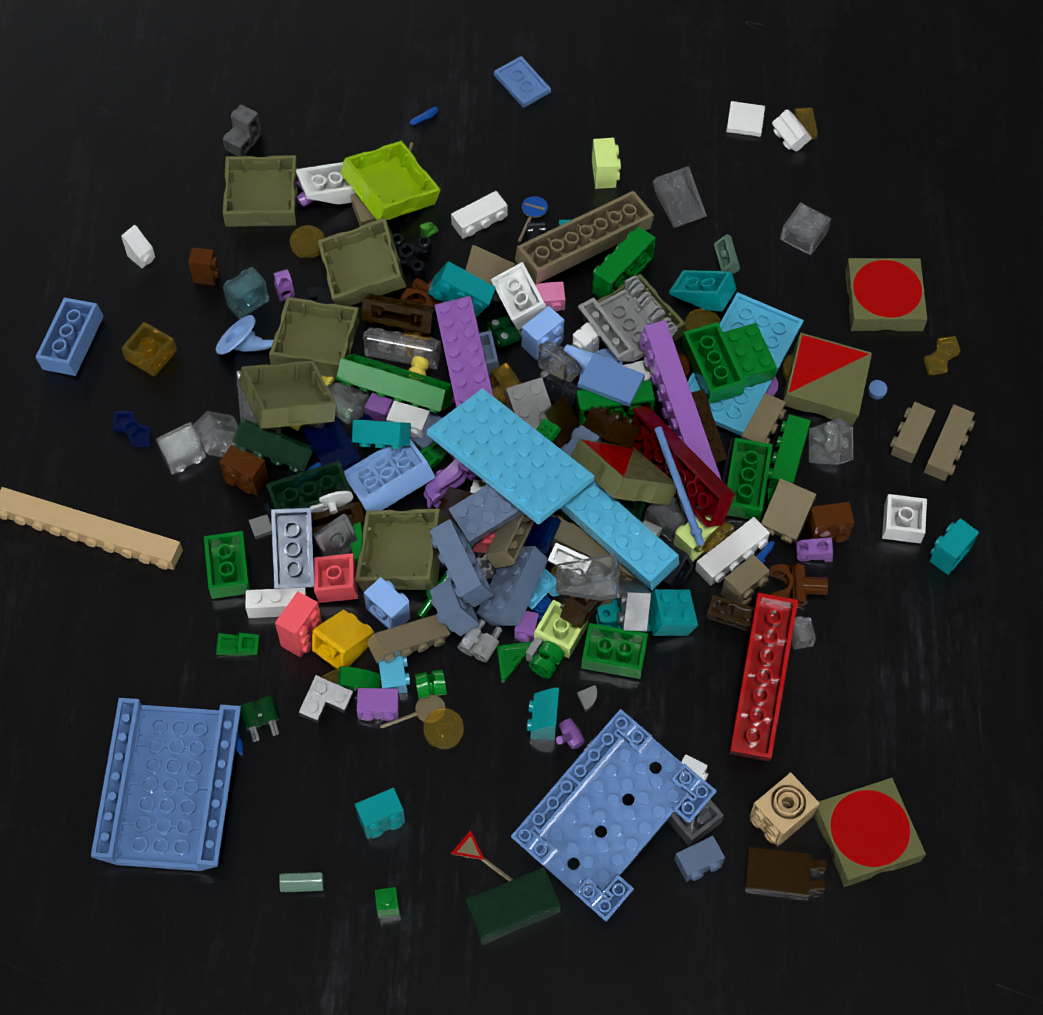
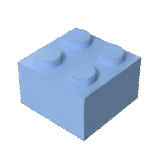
[522,306,564,360]
[364,577,410,629]

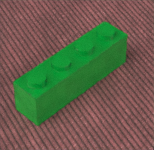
[767,415,811,488]

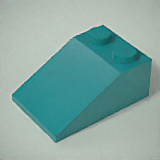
[669,270,736,311]

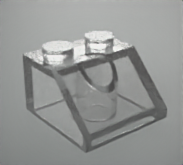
[538,342,581,382]
[156,422,206,474]

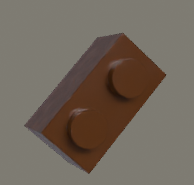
[188,247,220,285]

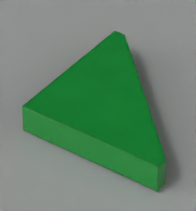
[497,642,532,682]

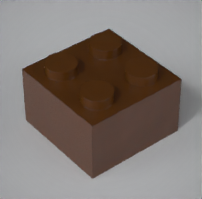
[219,444,269,495]
[806,502,854,543]

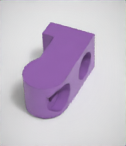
[273,269,295,301]
[796,537,833,562]

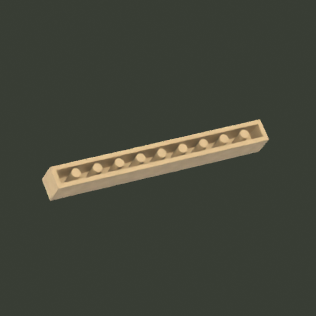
[0,487,183,570]

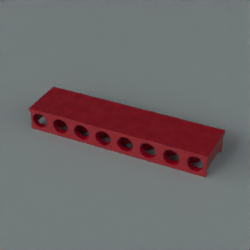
[632,406,735,527]

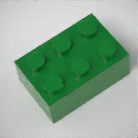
[723,323,777,388]
[204,531,251,599]
[581,623,648,679]

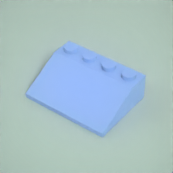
[342,439,436,511]

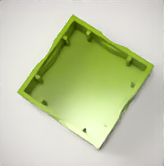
[340,141,440,220]

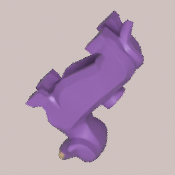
[423,453,477,509]

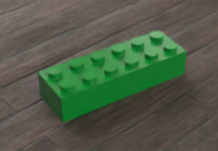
[336,354,454,413]

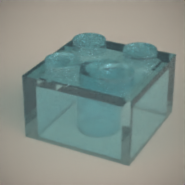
[223,266,269,319]

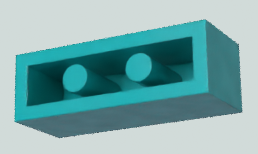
[352,420,411,449]

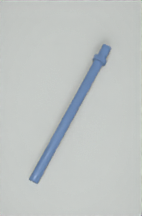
[654,427,705,546]

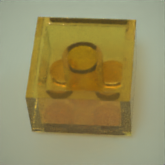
[121,322,177,377]

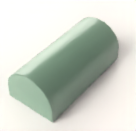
[714,234,740,274]
[280,872,324,892]

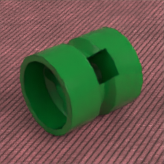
[529,641,565,679]
[415,669,447,699]

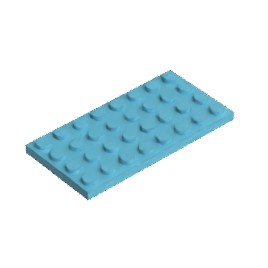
[688,292,804,436]
[427,388,595,525]

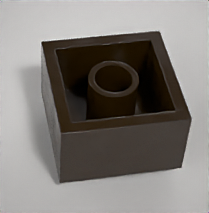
[583,406,641,448]

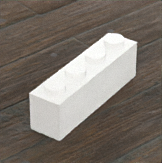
[695,517,770,586]

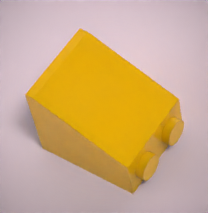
[312,609,374,670]

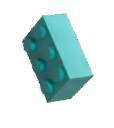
[428,261,496,317]

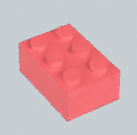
[275,591,322,657]

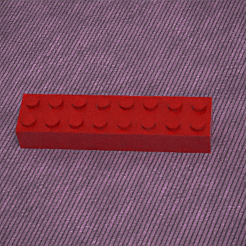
[729,593,798,762]

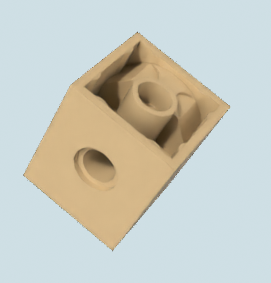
[750,773,820,847]

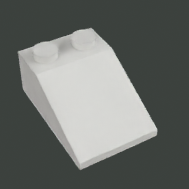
[296,162,356,205]
[491,262,547,330]

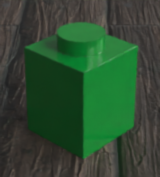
[375,887,400,918]

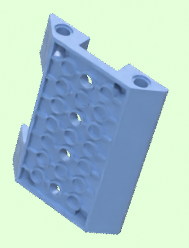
[511,709,717,922]

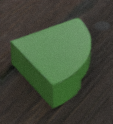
[420,222,438,238]

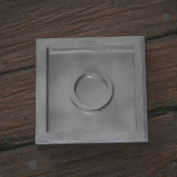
[312,514,357,557]

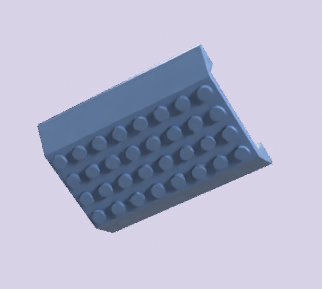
[91,698,241,871]

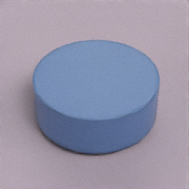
[868,380,887,399]

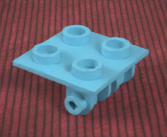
[528,568,560,609]

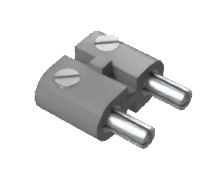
[458,619,502,663]

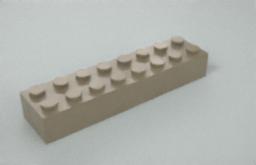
[515,191,654,285]

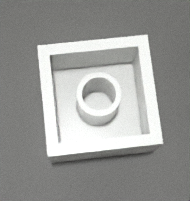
[882,494,927,543]

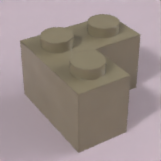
[721,554,770,605]

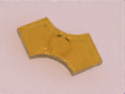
[924,336,960,375]

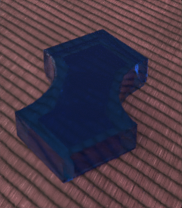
[113,411,152,447]

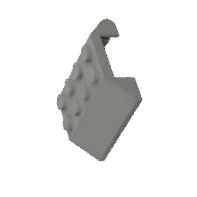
[578,276,678,362]

